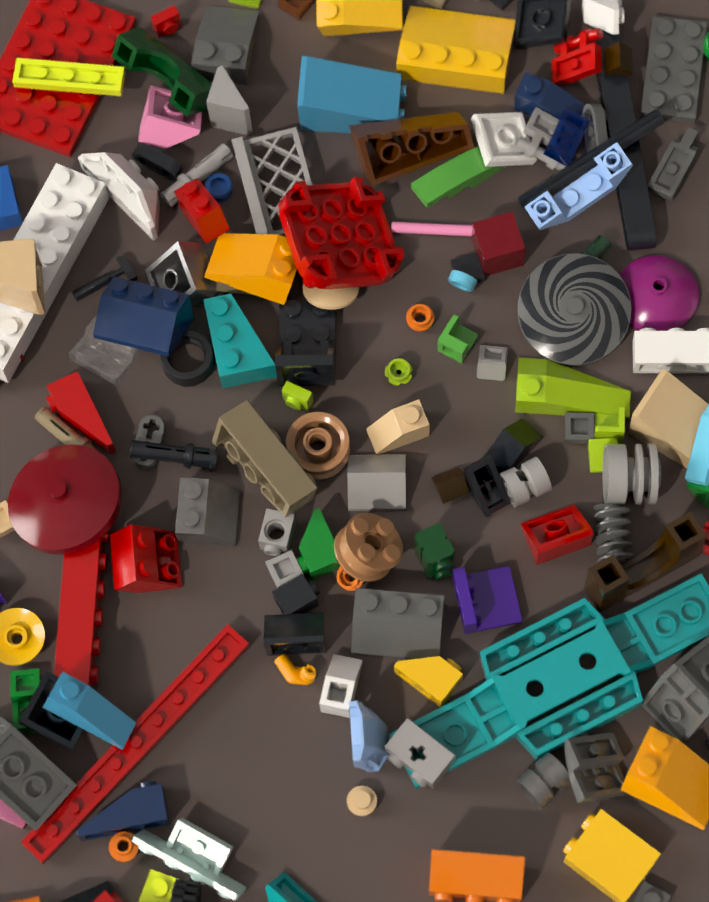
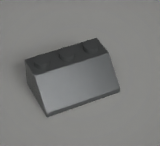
[351,588,444,659]

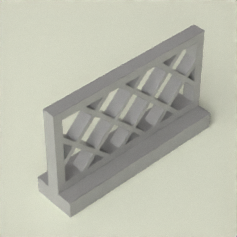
[231,127,312,237]

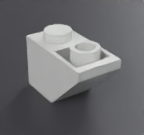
[582,0,624,34]
[319,654,363,718]

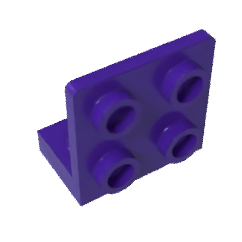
[452,566,522,634]

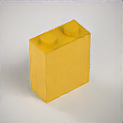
[563,809,661,902]

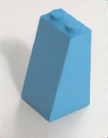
[297,56,407,133]

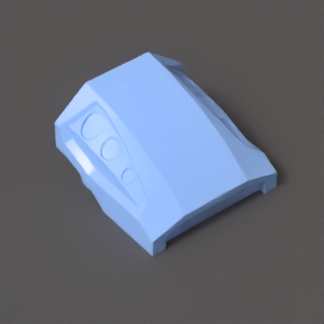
[349,701,389,772]

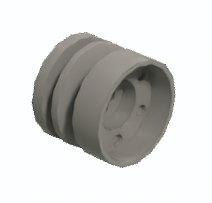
[602,444,661,505]

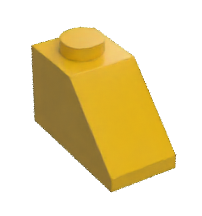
[394,656,463,707]

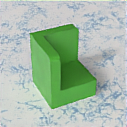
[438,314,478,364]

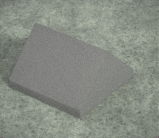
[206,66,253,135]
[347,454,406,511]

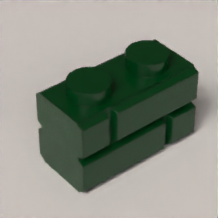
[415,523,455,581]

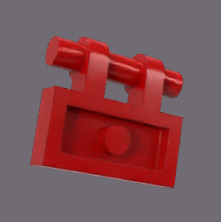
[552,28,603,87]

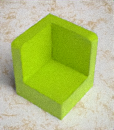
[594,406,625,444]

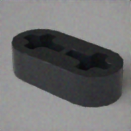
[132,143,183,181]

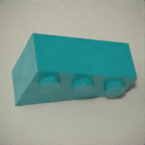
[203,294,277,389]

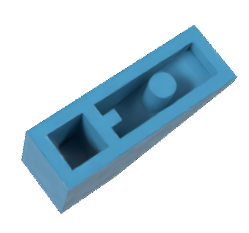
[43,672,136,749]

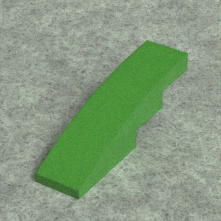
[411,146,506,208]

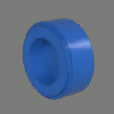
[205,173,233,202]

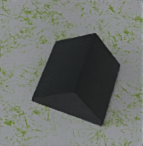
[263,612,326,656]
[19,671,83,751]

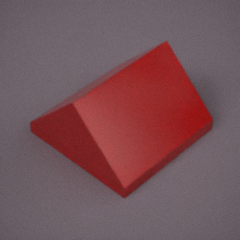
[520,504,593,565]

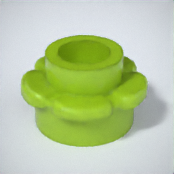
[385,358,413,386]

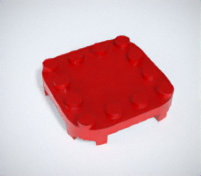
[278,177,404,290]

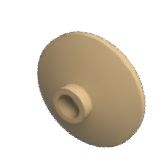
[303,283,359,310]

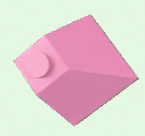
[138,85,202,149]

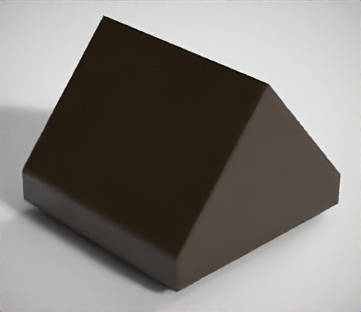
[604,41,633,76]
[431,467,469,504]

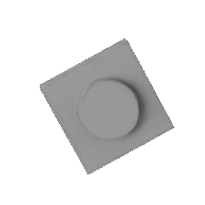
[265,550,304,588]

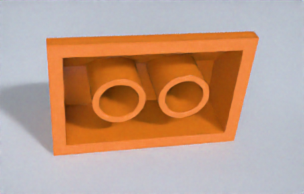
[429,849,525,902]

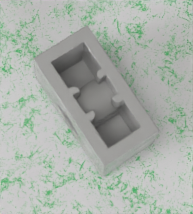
[385,718,456,789]

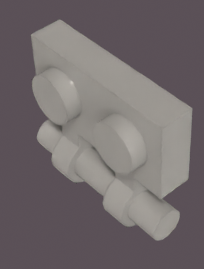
[516,107,584,170]

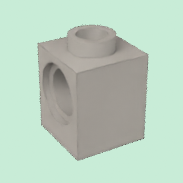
[258,508,296,557]

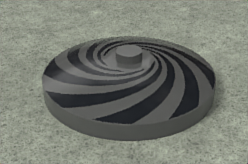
[518,253,631,367]

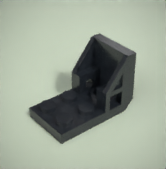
[275,297,336,386]

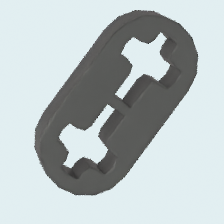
[134,415,166,470]

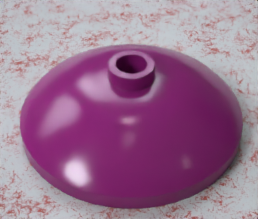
[620,255,699,331]

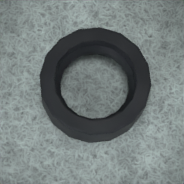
[160,330,215,387]

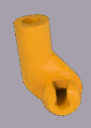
[274,654,317,685]

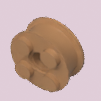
[286,412,350,480]
[334,513,403,582]

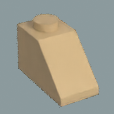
[366,399,430,454]

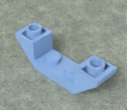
[525,142,633,230]

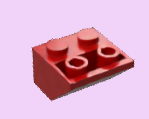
[110,524,182,593]

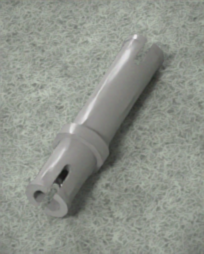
[160,143,233,207]

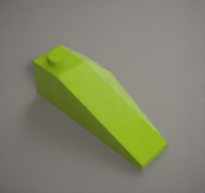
[515,357,631,420]

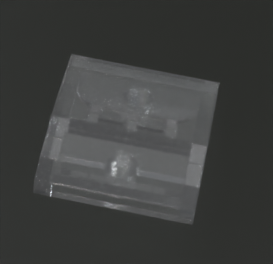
[69,315,142,385]

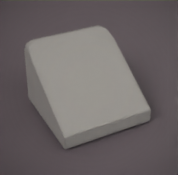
[477,345,508,381]

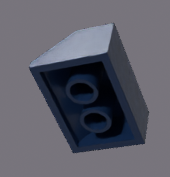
[93,277,194,357]

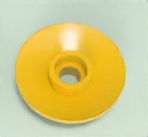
[0,608,45,666]

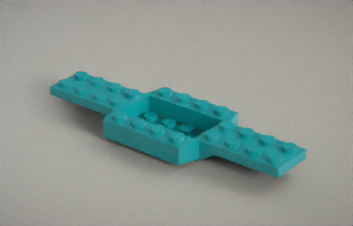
[388,573,709,789]

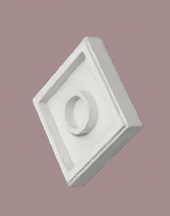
[471,112,537,167]

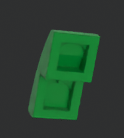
[10,668,41,734]

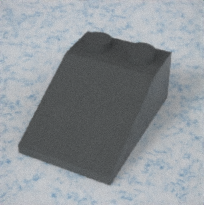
[191,6,259,85]

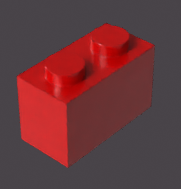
[173,178,230,243]

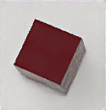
[472,211,525,276]

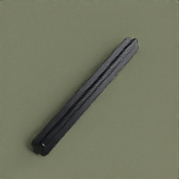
[518,109,665,211]

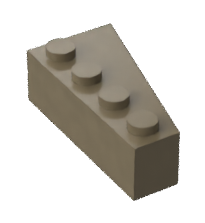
[212,400,317,518]

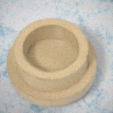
[347,786,377,816]

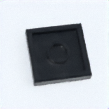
[513,0,571,49]

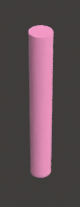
[391,222,472,236]

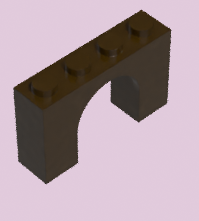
[584,511,707,613]

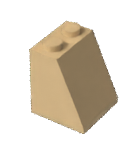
[0,238,45,315]
[628,368,709,468]

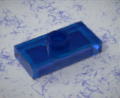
[543,108,589,167]

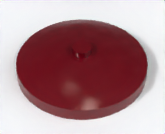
[8,444,122,555]

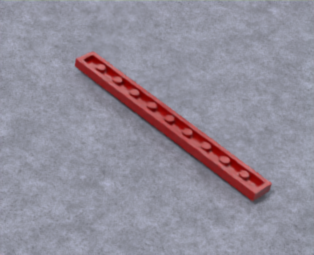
[20,624,250,865]

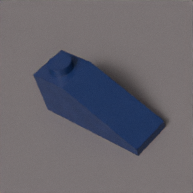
[514,72,586,137]
[76,781,170,841]

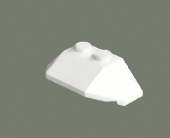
[78,152,160,241]

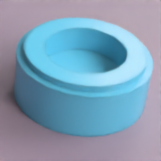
[448,270,477,292]

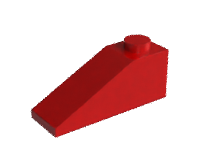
[46,371,116,455]

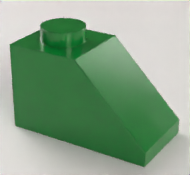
[297,508,341,581]

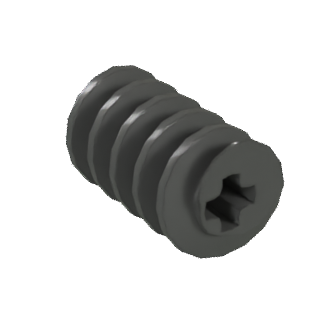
[593,503,634,564]

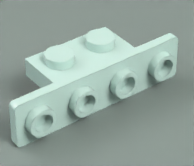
[132,817,247,900]

